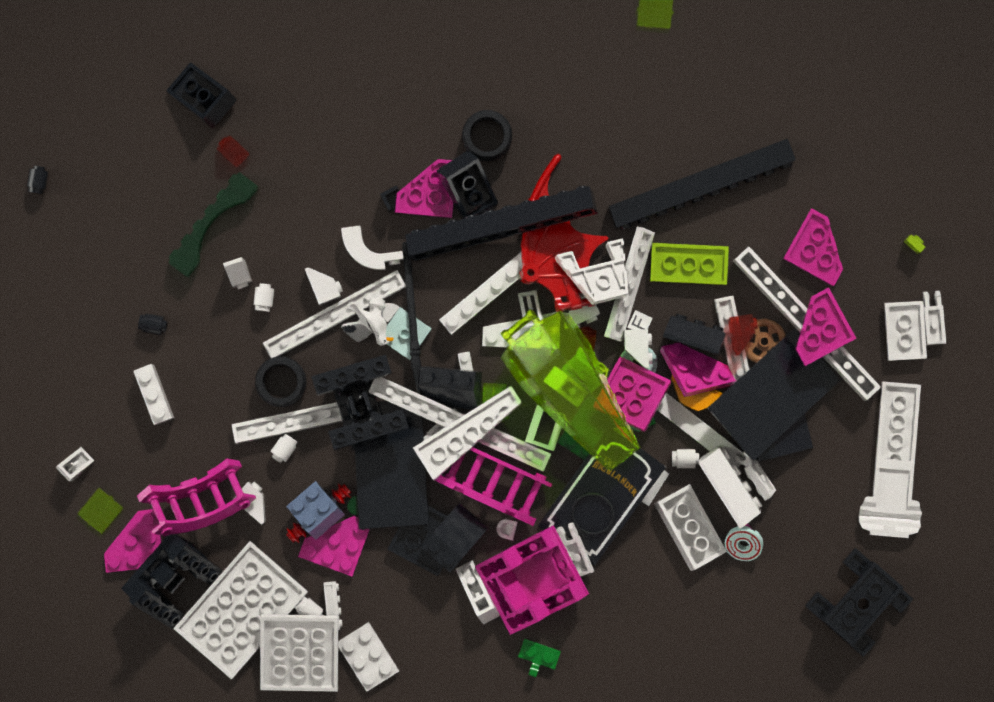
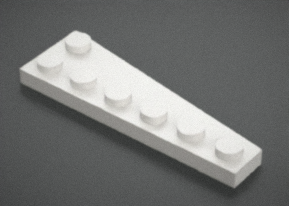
[413,386,522,480]

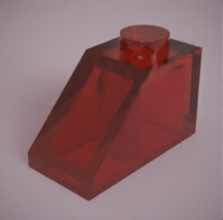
[728,314,758,356]

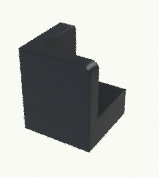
[380,185,399,213]

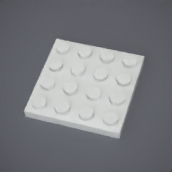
[260,614,338,692]

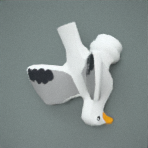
[341,298,394,346]

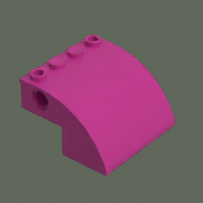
[475,525,589,635]

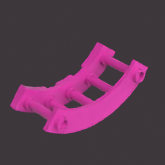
[434,447,552,526]
[137,459,256,536]

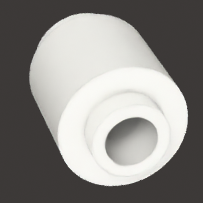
[253,283,274,312]
[270,434,298,463]
[672,449,699,468]
[294,596,323,615]

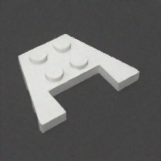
[555,238,628,305]

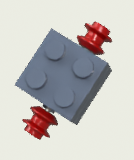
[286,481,351,543]

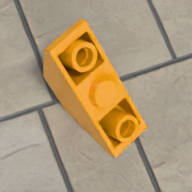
[670,375,723,411]

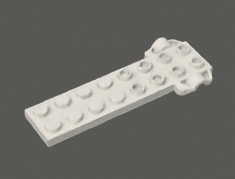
[859,382,922,538]

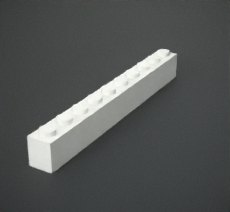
[733,247,881,401]

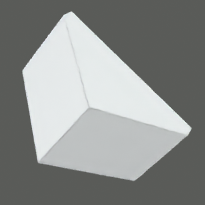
[56,447,94,481]

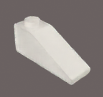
[456,560,500,624]

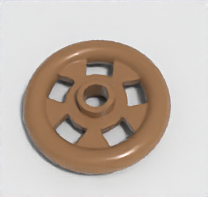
[742,319,786,363]

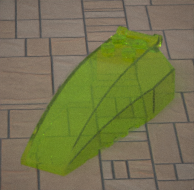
[500,309,640,471]

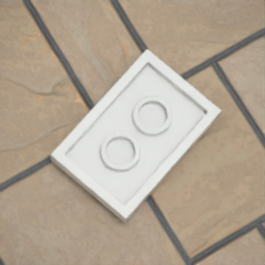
[884,301,927,361]
[338,622,399,692]

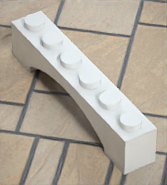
[439,252,528,335]

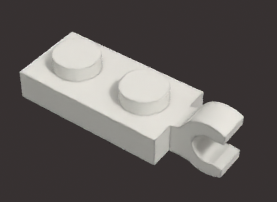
[735,451,776,500]

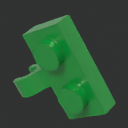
[518,639,561,677]

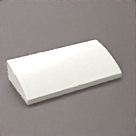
[654,484,727,571]

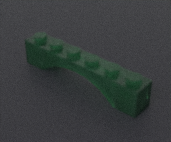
[168,172,259,278]

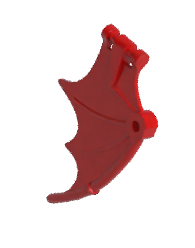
[519,154,608,313]

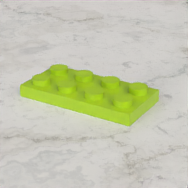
[650,243,729,285]

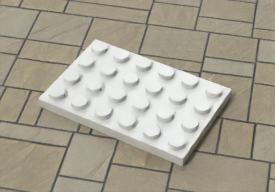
[173,541,308,679]

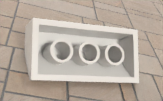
[699,446,762,528]

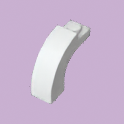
[341,226,404,270]

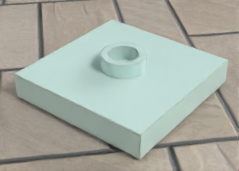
[386,307,432,360]

